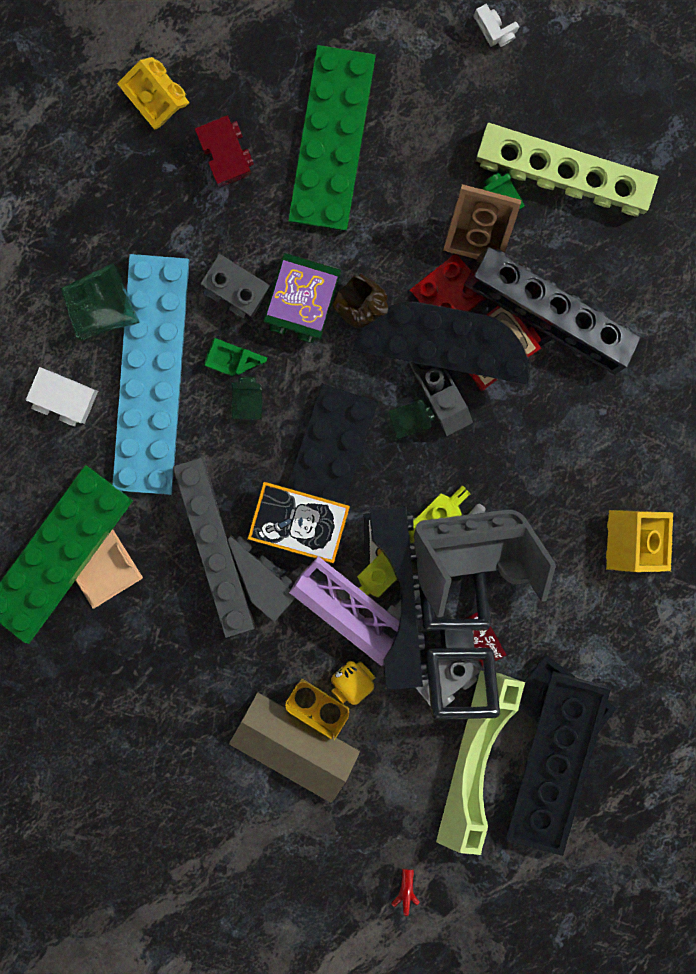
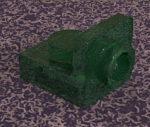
[232,377,263,420]
[388,399,435,439]

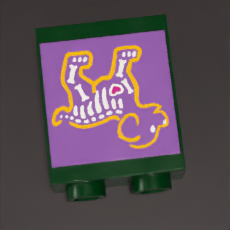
[264,253,341,343]

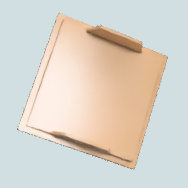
[75,529,143,609]

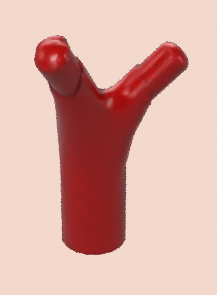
[391,869,420,916]

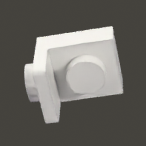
[474,3,519,47]

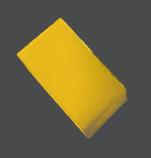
[285,679,349,740]

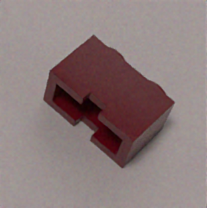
[195,115,254,188]

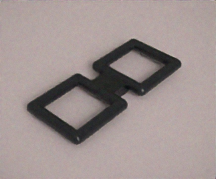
[417,569,500,720]

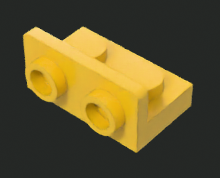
[117,57,189,130]

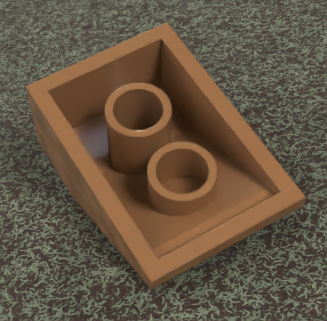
[443,184,522,259]

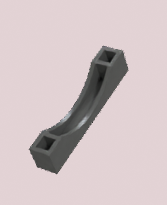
[173,458,256,638]

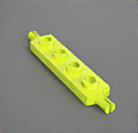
[349,486,471,599]

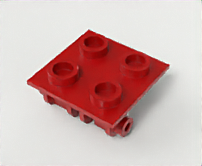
[410,254,486,312]

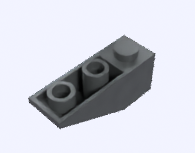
[408,362,473,436]
[228,536,295,622]

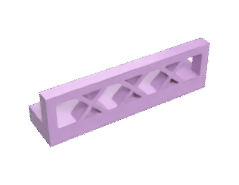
[289,556,400,666]

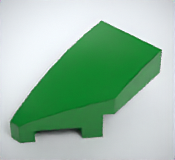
[203,338,267,376]

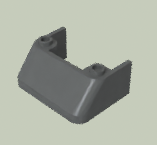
[414,510,556,617]

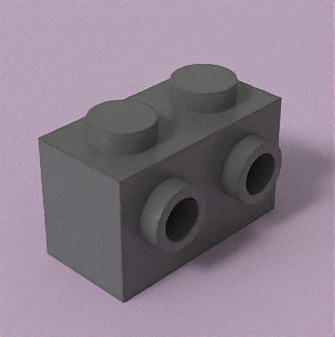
[201,254,271,319]

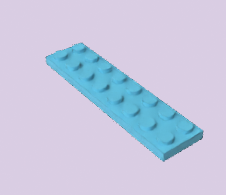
[113,254,190,495]

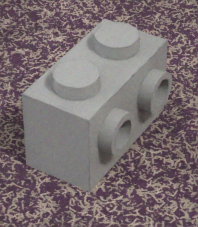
[416,660,479,707]

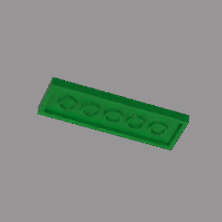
[288,45,376,232]
[0,465,133,644]

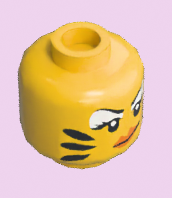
[331,661,375,705]

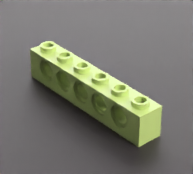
[475,123,659,217]

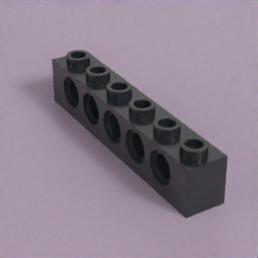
[464,247,640,375]

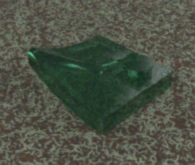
[61,263,140,341]

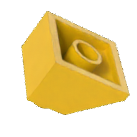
[606,510,673,572]

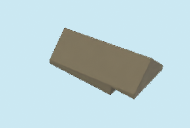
[229,692,360,803]

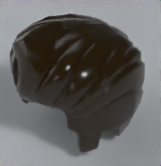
[333,273,388,329]

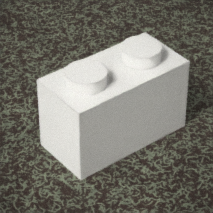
[26,367,98,427]

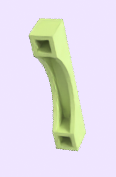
[436,670,525,855]

